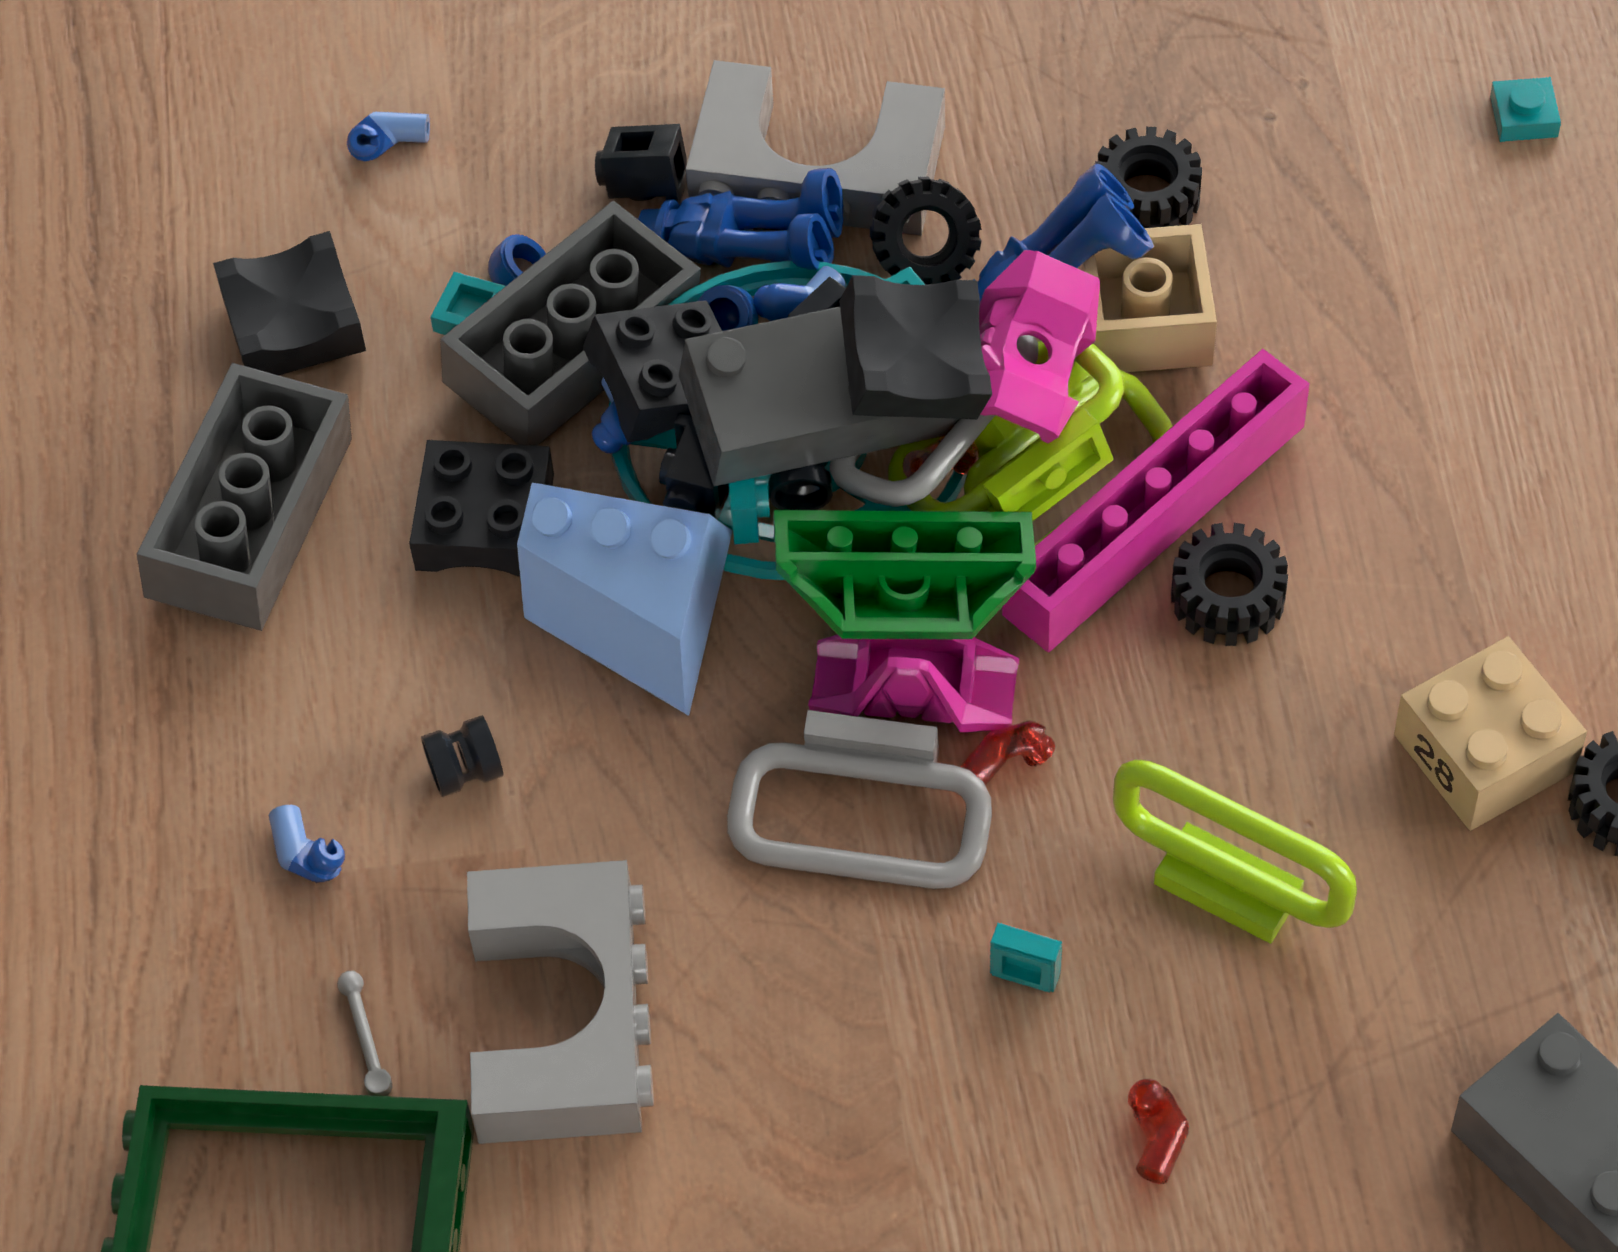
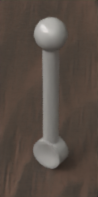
[337,971,393,1096]

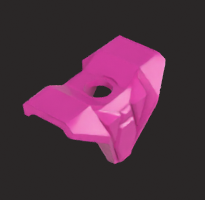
[979,250,1100,443]
[808,635,1019,732]

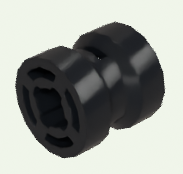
[768,461,833,510]
[421,715,504,797]

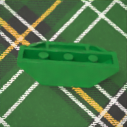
[773,510,1036,639]

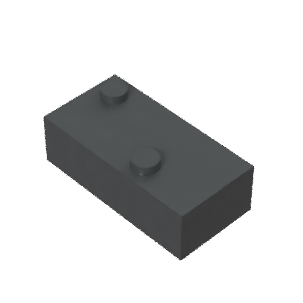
[440,201,701,446]
[678,307,959,486]
[136,363,352,631]
[1451,1013,1618,1252]

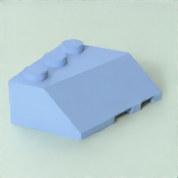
[517,482,732,716]

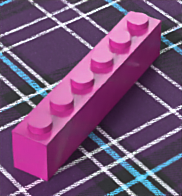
[1002,348,1310,653]

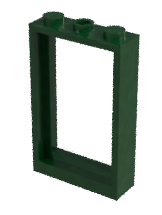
[101,1085,474,1252]

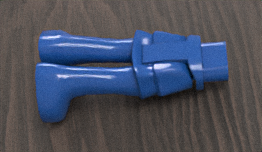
[973,164,1154,302]
[638,168,844,270]

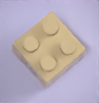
[1078,224,1217,372]
[1394,636,1587,831]

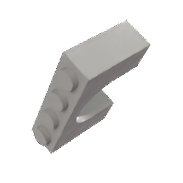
[686,60,945,236]
[467,860,654,1144]

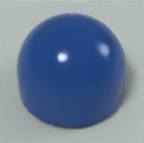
[488,234,546,286]
[698,285,759,331]

